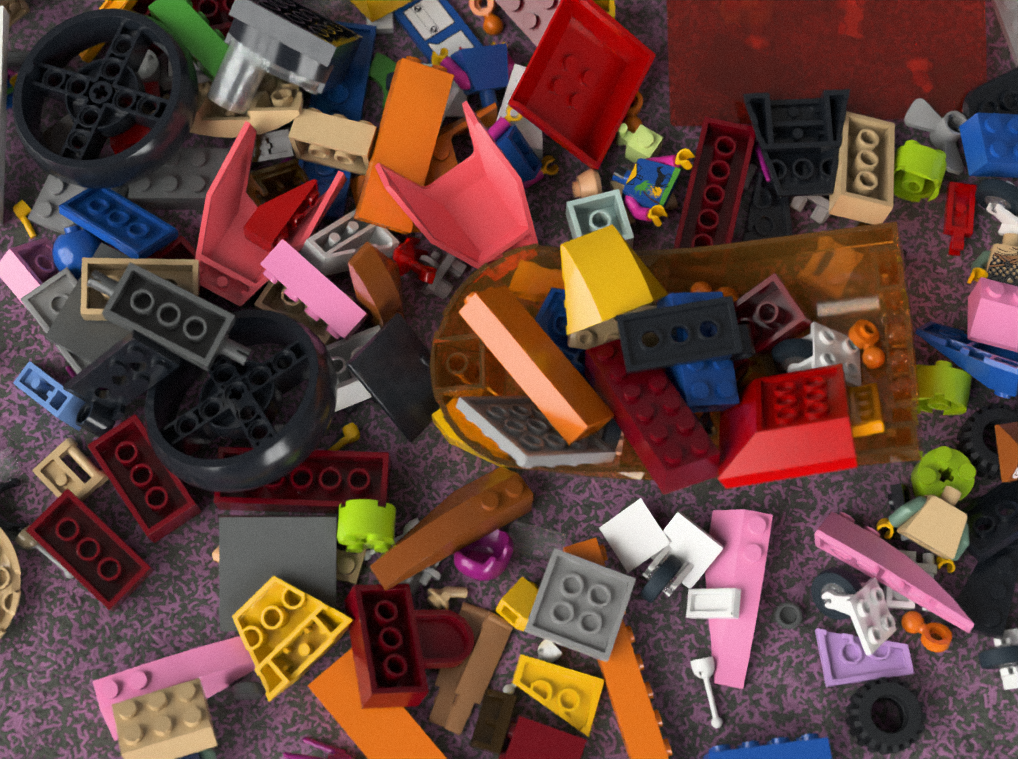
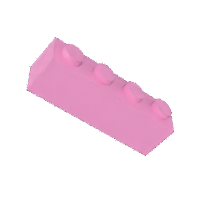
[260,239,369,340]

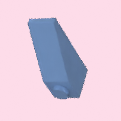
[13,361,86,431]

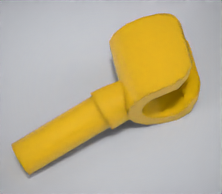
[13,200,37,239]
[328,423,360,451]

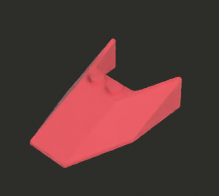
[375,100,539,279]
[195,121,347,307]

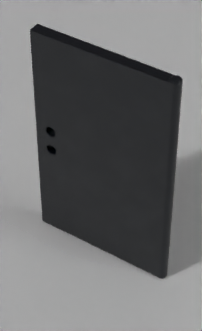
[346,313,460,442]

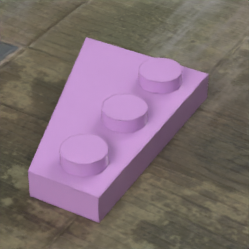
[815,628,914,688]

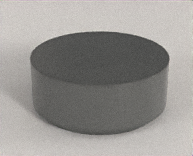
[233,682,263,700]

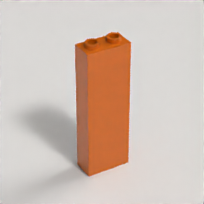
[354,56,454,235]
[459,285,615,445]
[308,648,447,759]

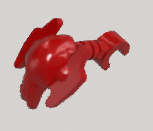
[393,237,437,284]

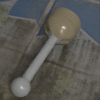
[15,524,74,578]

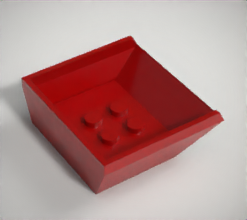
[508,0,656,170]
[718,363,858,489]

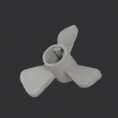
[904,98,967,175]

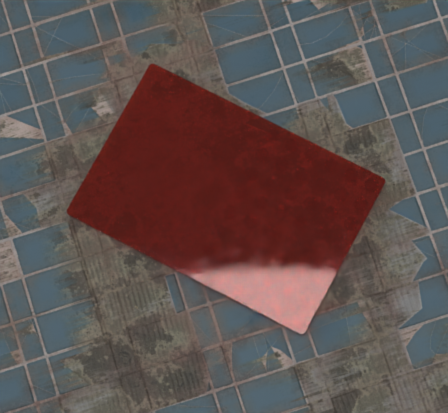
[666,0,987,127]

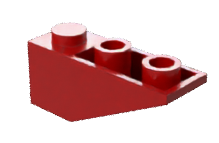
[243,179,320,253]

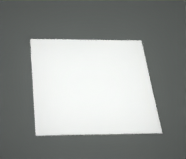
[599,498,670,573]

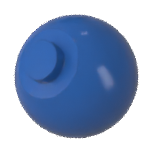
[52,224,106,281]

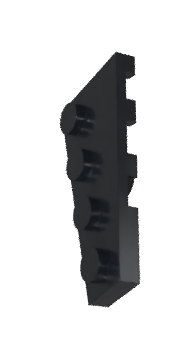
[944,539,1018,639]

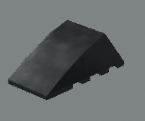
[742,89,850,197]

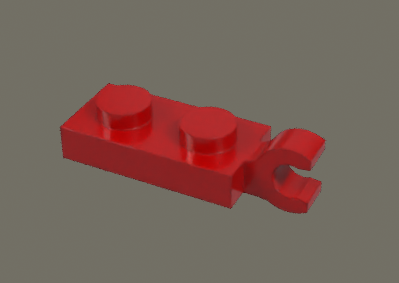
[943,181,976,256]

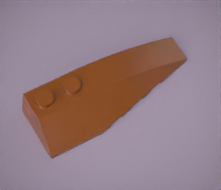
[348,241,405,328]
[370,467,534,591]

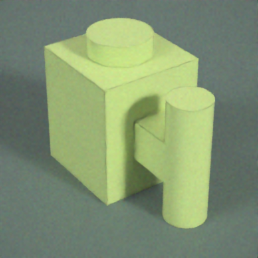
[615,123,663,164]

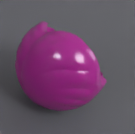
[453,529,514,581]

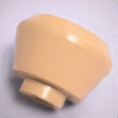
[572,168,602,199]

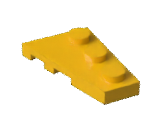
[512,654,604,737]

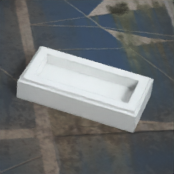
[686,588,741,619]

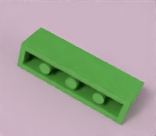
[148,0,234,87]

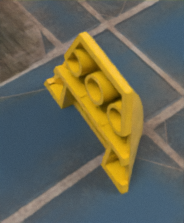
[560,224,669,335]
[232,576,354,702]

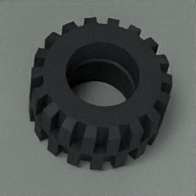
[956,404,1018,480]
[846,677,927,755]

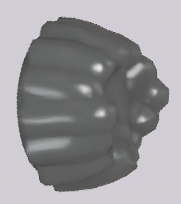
[774,601,802,629]

